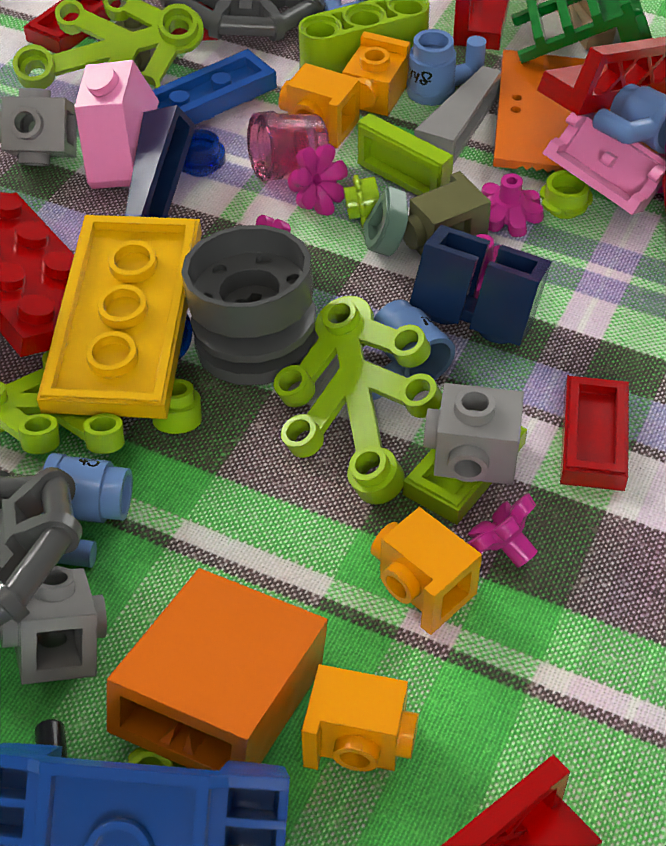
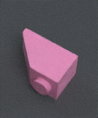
[74,60,159,189]

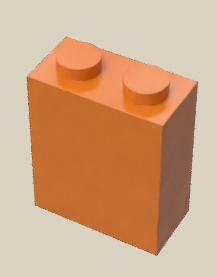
[107,568,328,771]

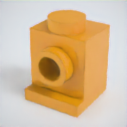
[342,31,410,116]
[278,63,360,149]
[371,506,482,635]
[301,664,419,772]

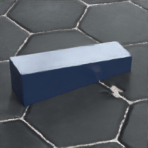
[125,105,196,218]

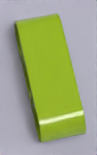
[298,0,430,73]

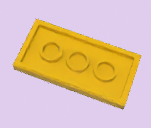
[36,215,202,419]

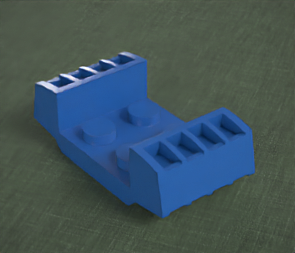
[0,743,290,846]

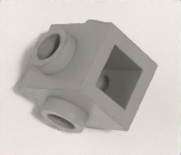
[0,88,77,166]
[423,383,524,485]
[0,566,107,685]

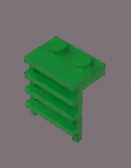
[511,0,652,64]

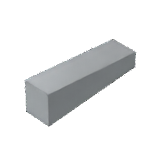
[414,66,501,164]

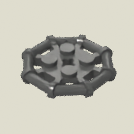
[160,0,325,42]
[0,467,83,626]

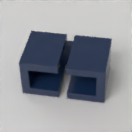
[409,225,552,346]

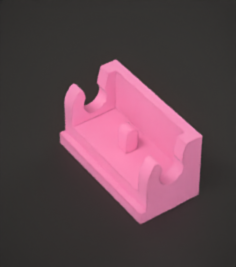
[542,112,666,215]

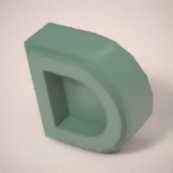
[363,186,408,257]

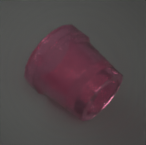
[247,111,329,181]

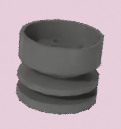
[181,225,318,385]

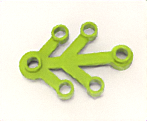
[12,0,204,89]
[273,296,442,505]
[0,351,202,454]

